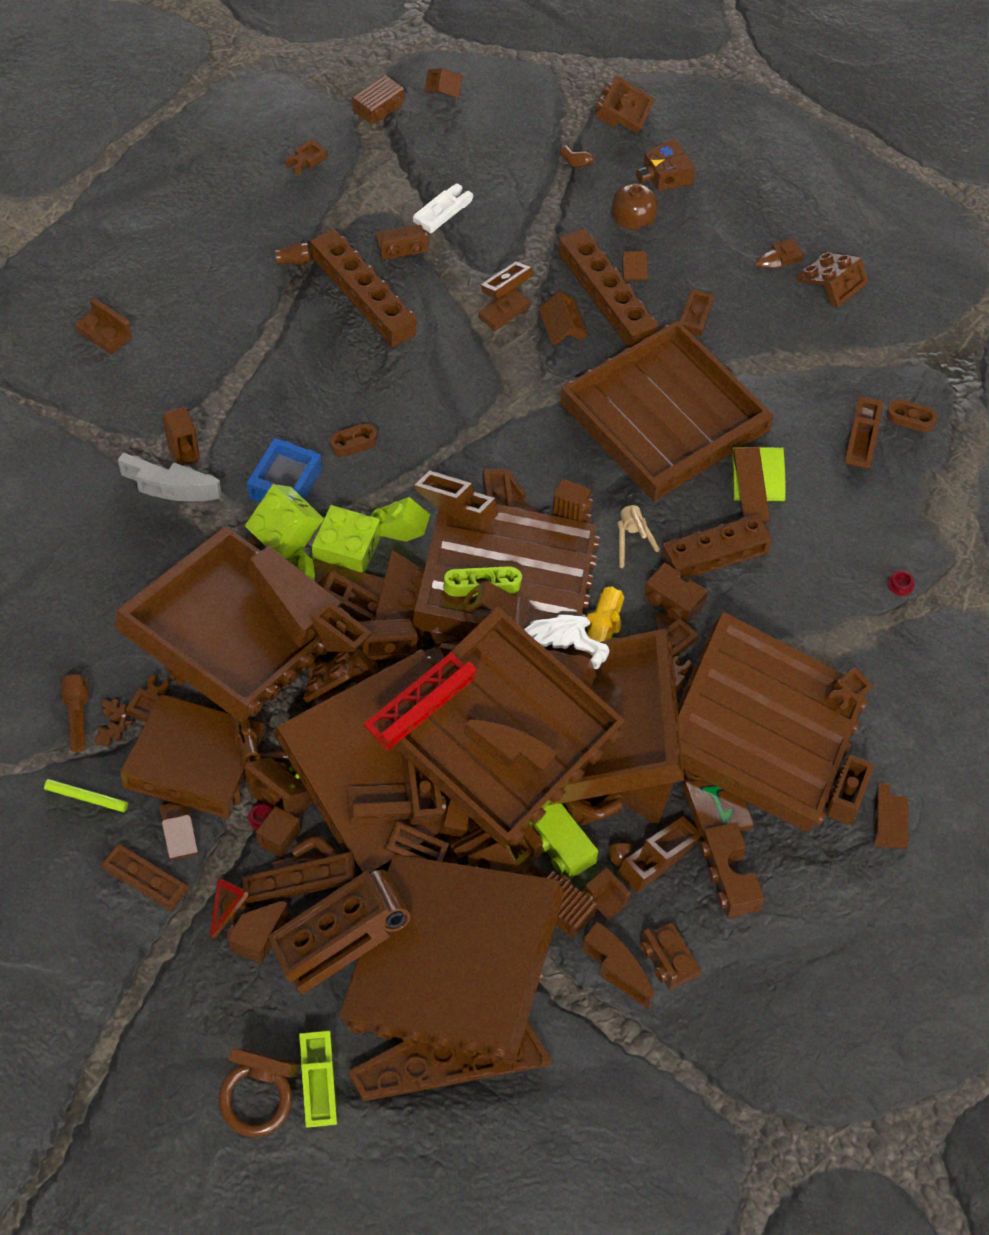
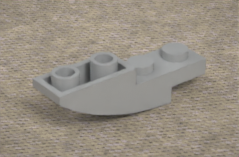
[118,453,222,501]

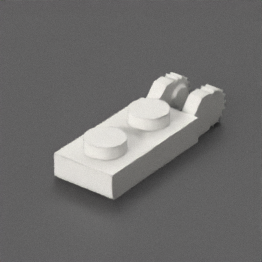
[413,183,473,234]

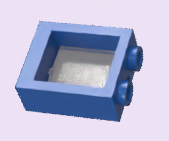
[247,438,322,502]

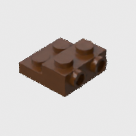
[594,75,655,134]

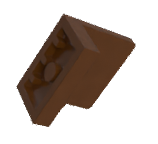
[796,252,868,307]
[303,648,377,702]

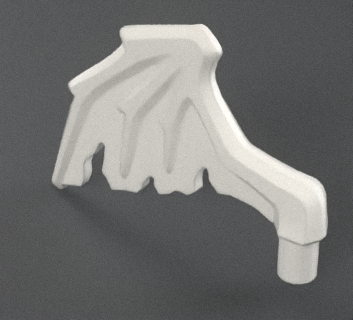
[524,615,610,669]

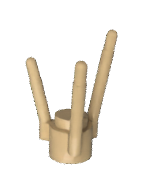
[617,505,660,568]

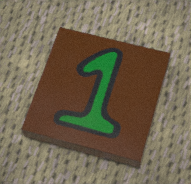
[682,780,754,836]

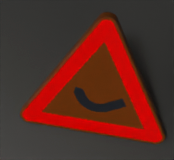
[210,878,249,939]

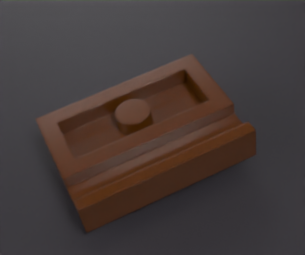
[444,821,495,859]

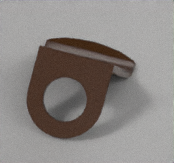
[463,581,530,629]

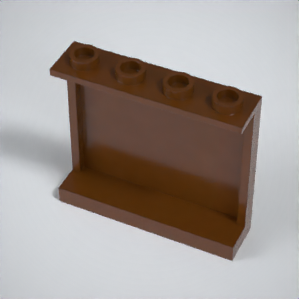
[121,694,266,819]

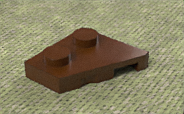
[482,469,537,512]

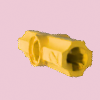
[587,587,625,642]

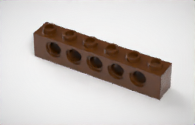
[310,229,417,348]
[558,229,659,348]

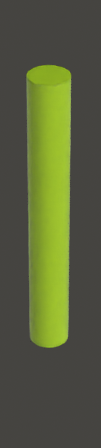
[44,779,128,812]

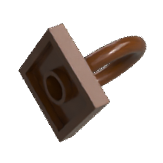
[218,1048,301,1137]

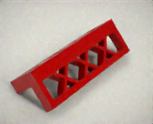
[364,652,477,751]

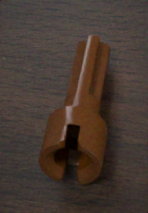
[60,674,89,752]

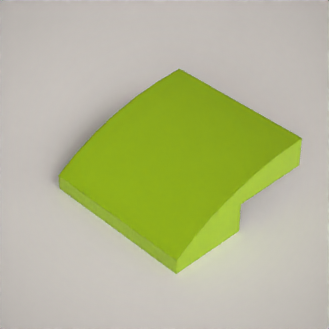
[731,447,785,501]

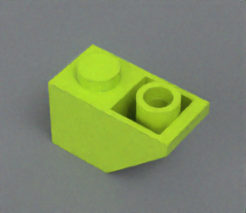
[371,497,431,542]

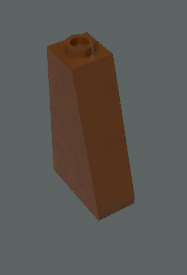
[247,546,341,648]

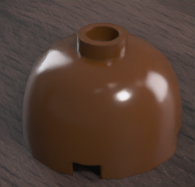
[611,183,658,230]

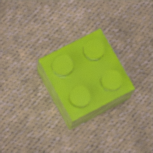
[245,484,324,559]
[312,505,381,573]

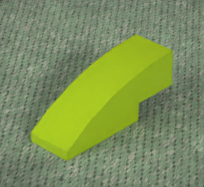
[300,1031,337,1128]

